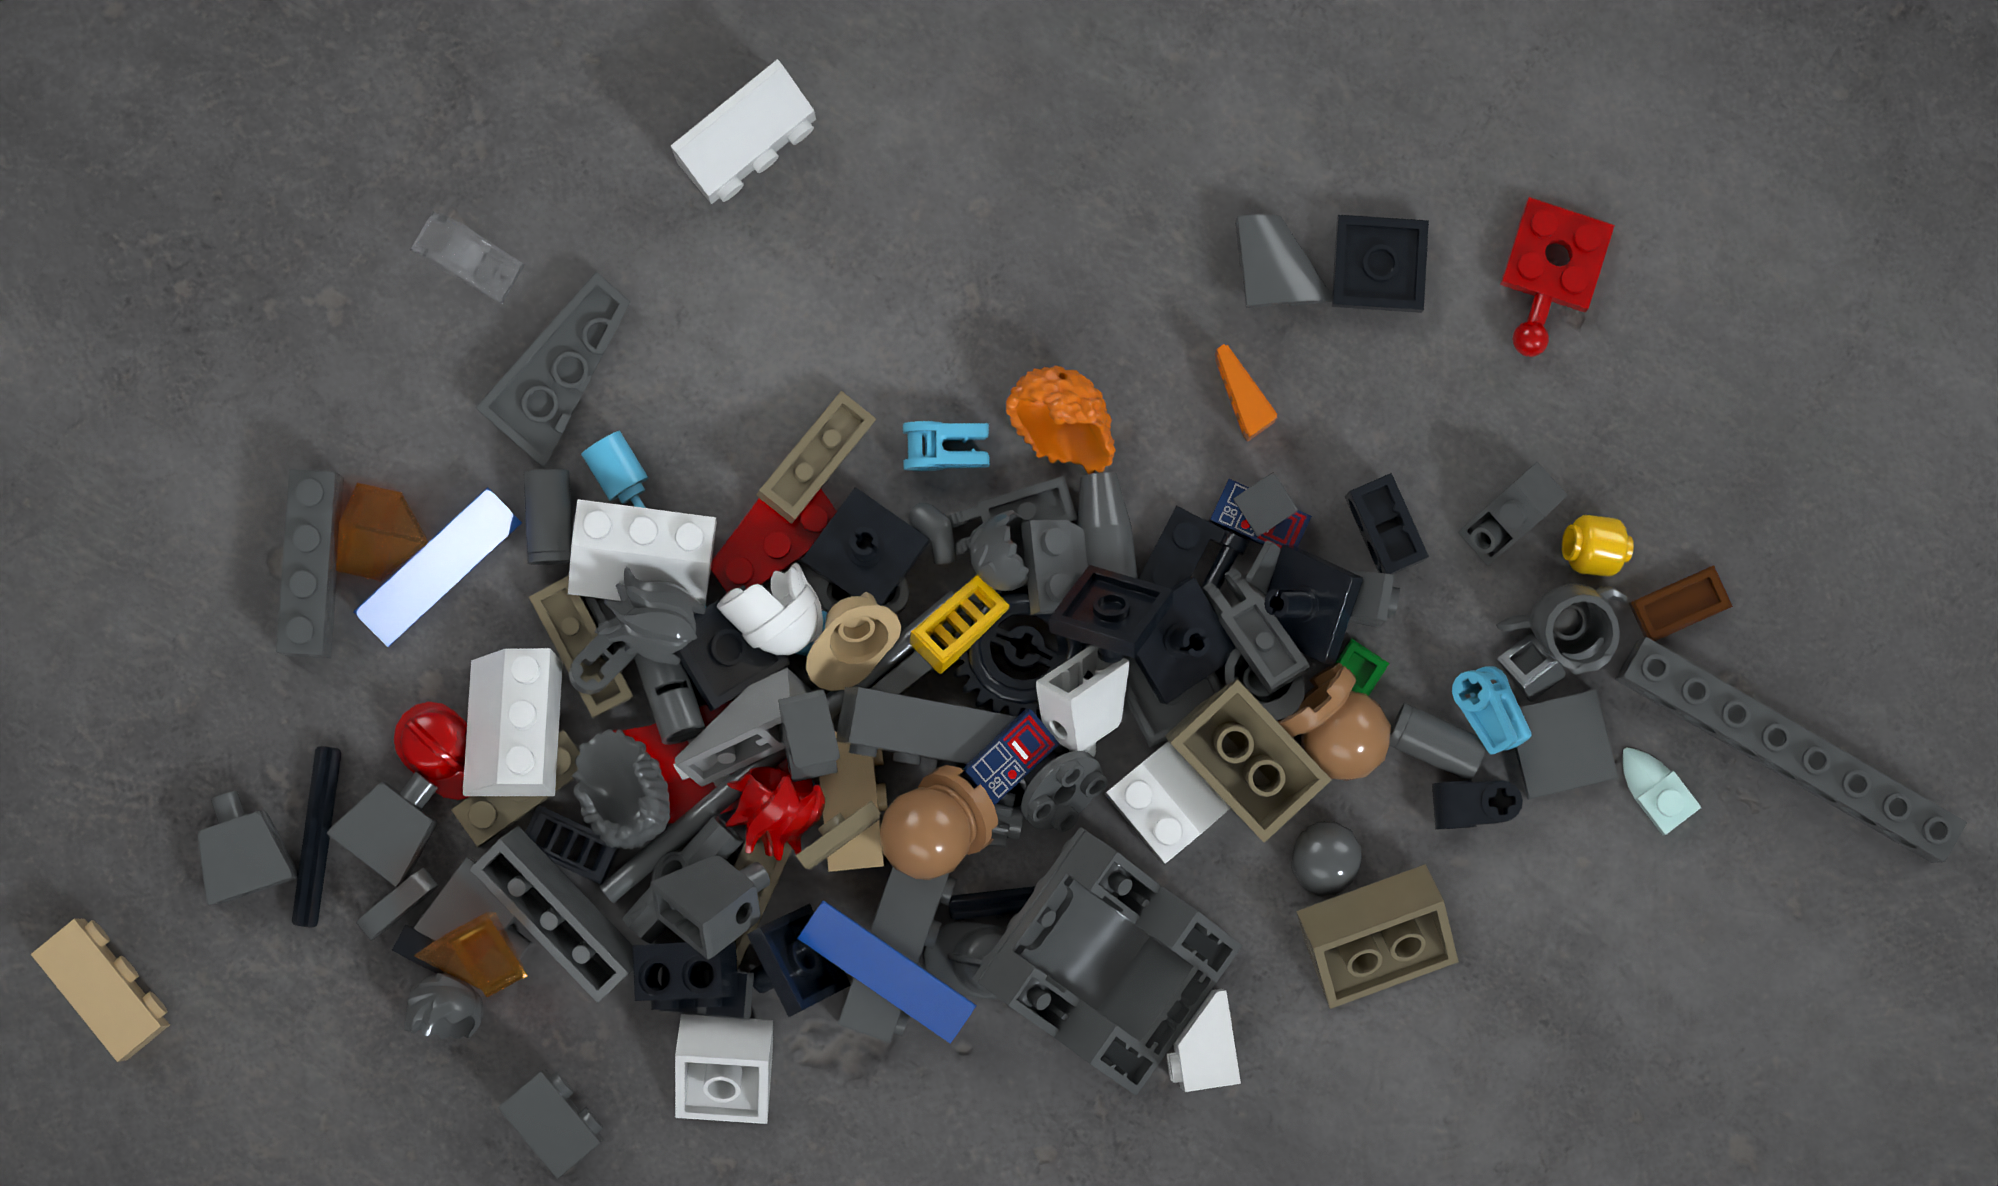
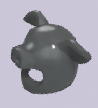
[1496,583,1627,674]

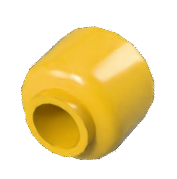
[1562,515,1634,577]

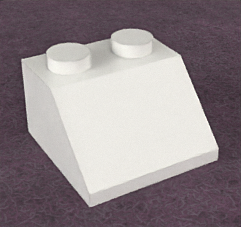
[1105,741,1231,864]
[1167,989,1241,1092]
[675,1014,773,1124]

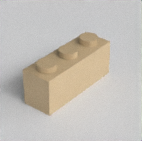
[819,732,888,872]
[31,919,170,1062]

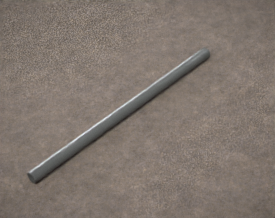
[599,590,962,903]

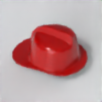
[393,702,470,800]

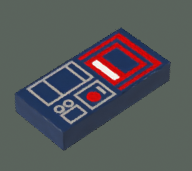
[1209,479,1312,548]
[962,709,1060,805]

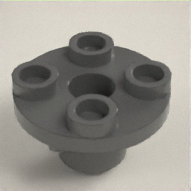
[1019,750,1107,833]

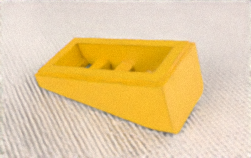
[910,575,1010,674]

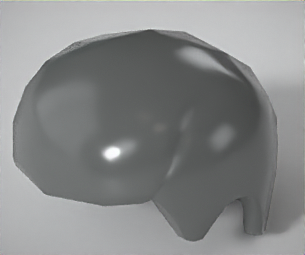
[1291,821,1362,895]

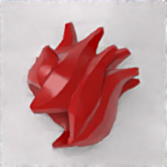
[725,767,825,861]

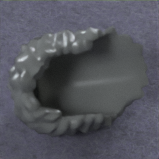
[571,729,670,849]

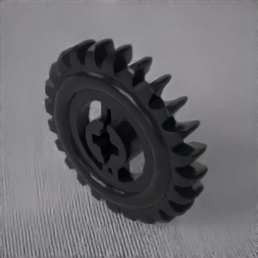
[951,585,1093,717]

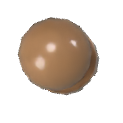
[1278,663,1391,781]
[880,765,998,880]

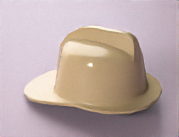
[806,592,901,691]

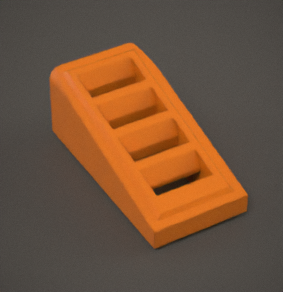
[1215,344,1278,442]

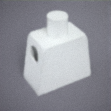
[1036,645,1129,757]

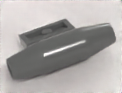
[1021,472,1138,657]

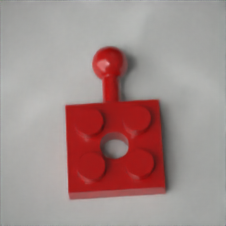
[1500,197,1615,357]

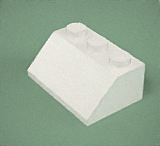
[671,59,816,204]
[568,499,717,607]
[463,648,563,796]

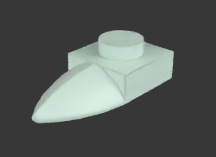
[1622,747,1702,835]

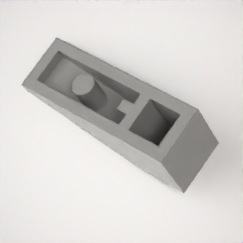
[675,668,812,787]

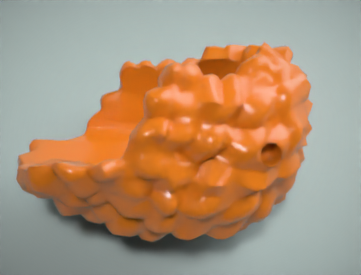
[1006,365,1116,474]

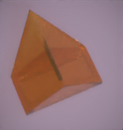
[336,483,429,582]
[413,912,528,997]

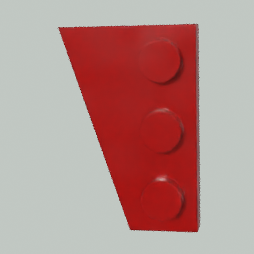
[711,489,837,593]

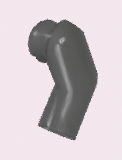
[909,503,957,564]

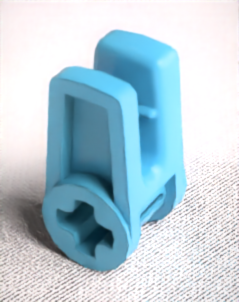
[903,421,990,471]
[1452,666,1532,755]

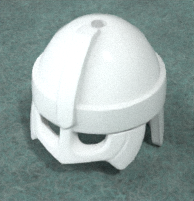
[717,563,823,655]

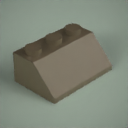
[1165,679,1332,843]
[1296,864,1459,1009]

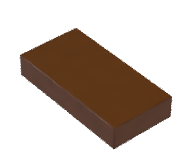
[1629,565,1733,641]

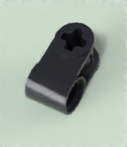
[1432,781,1523,830]

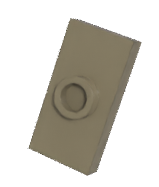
[796,801,882,870]

